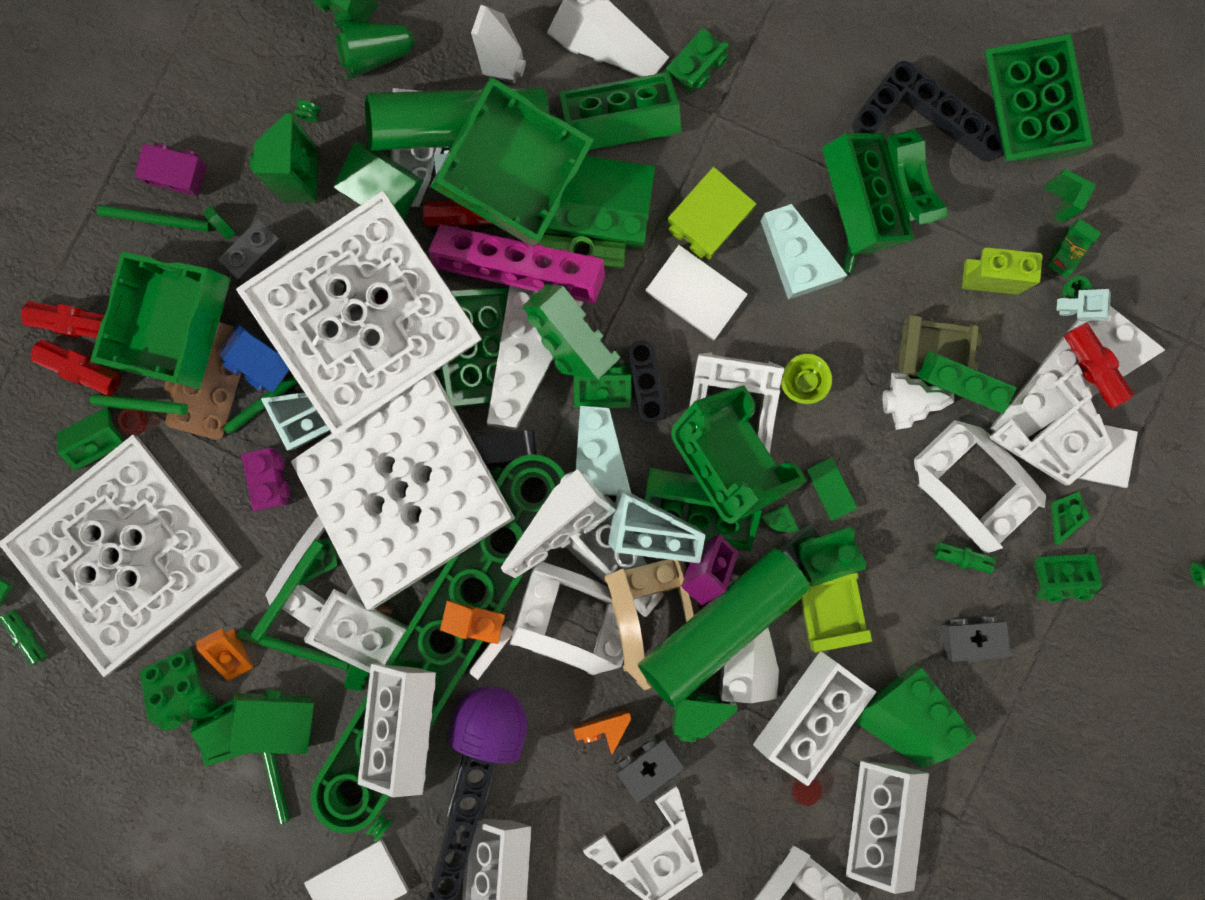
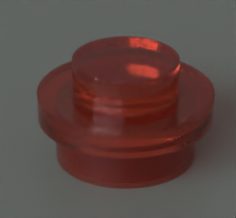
[118,409,148,435]
[792,778,822,806]

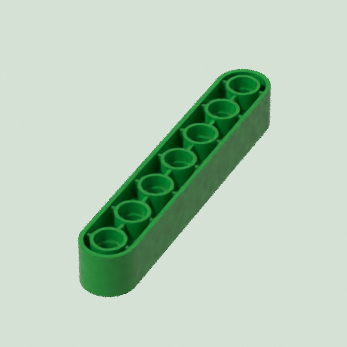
[310,454,566,833]

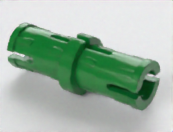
[934,541,996,574]
[0,609,48,666]

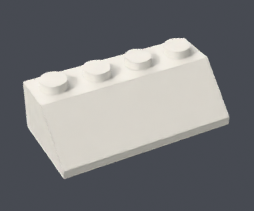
[753,652,876,786]
[358,664,436,797]
[846,761,929,894]
[462,819,531,900]

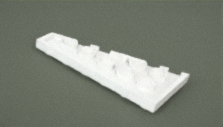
[487,267,584,430]
[989,306,1165,438]

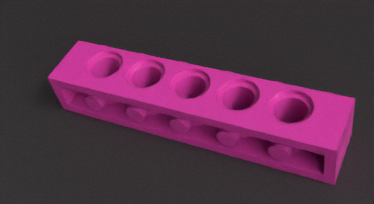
[428,224,605,304]

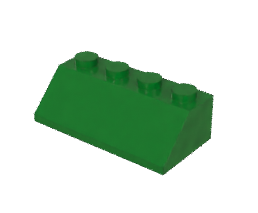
[559,72,682,150]
[249,113,319,203]
[822,133,915,254]
[644,468,762,551]

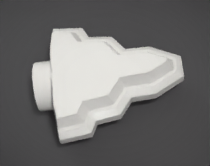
[882,373,954,430]

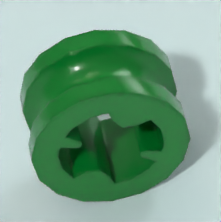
[293,100,322,123]
[1062,276,1092,299]
[1190,560,1205,587]
[365,812,393,842]

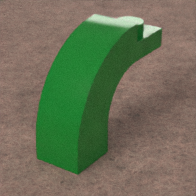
[887,129,947,225]

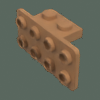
[164,322,241,440]

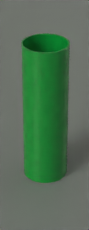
[365,87,549,151]
[637,548,810,708]

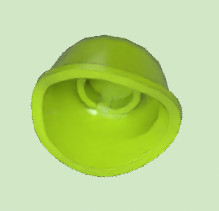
[781,354,832,404]

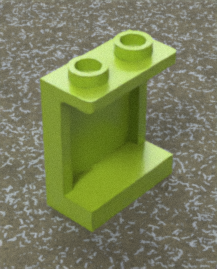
[667,167,756,260]
[962,247,1042,295]
[801,572,872,653]

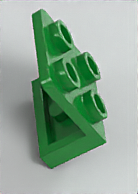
[139,648,217,731]

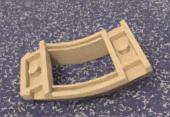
[604,559,699,690]

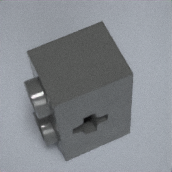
[218,219,287,283]
[942,615,1010,662]
[617,735,685,803]

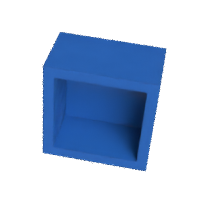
[217,323,289,393]

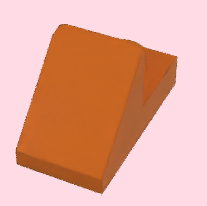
[440,601,505,644]
[196,628,253,681]
[574,709,631,755]

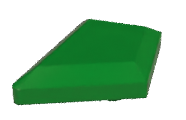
[1051,491,1090,545]
[299,538,339,585]

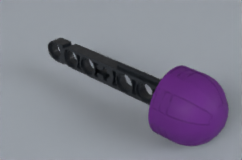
[427,686,527,900]

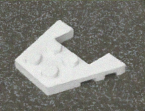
[989,364,1113,485]
[583,784,703,900]

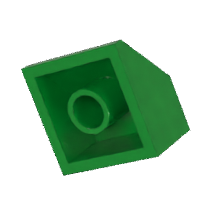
[671,693,737,742]

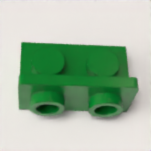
[665,28,730,94]
[574,362,631,408]
[798,527,866,587]
[1034,554,1102,602]

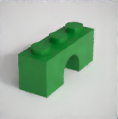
[917,350,1016,414]

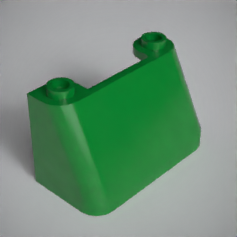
[671,385,807,524]

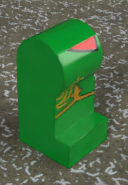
[1046,219,1101,278]

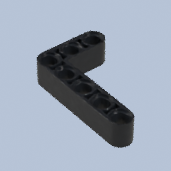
[852,61,1004,162]

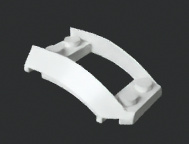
[689,352,784,454]
[914,420,1046,554]
[265,516,362,628]
[510,562,624,675]
[754,846,862,900]

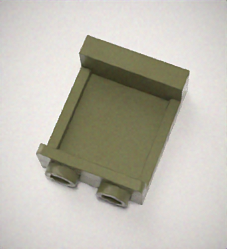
[897,315,982,378]

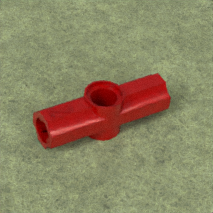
[423,201,494,230]
[21,301,105,339]
[1063,322,1134,409]
[30,339,121,396]

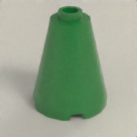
[333,21,415,80]

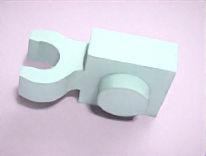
[1057,289,1111,321]

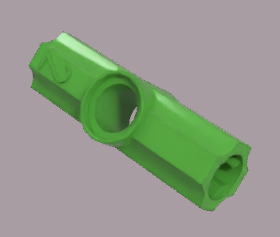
[539,235,626,269]

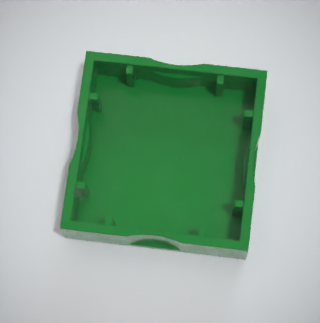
[430,77,594,246]
[90,251,231,390]

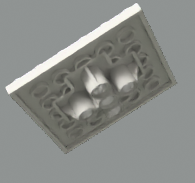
[236,191,482,437]
[291,372,515,610]
[0,435,242,677]

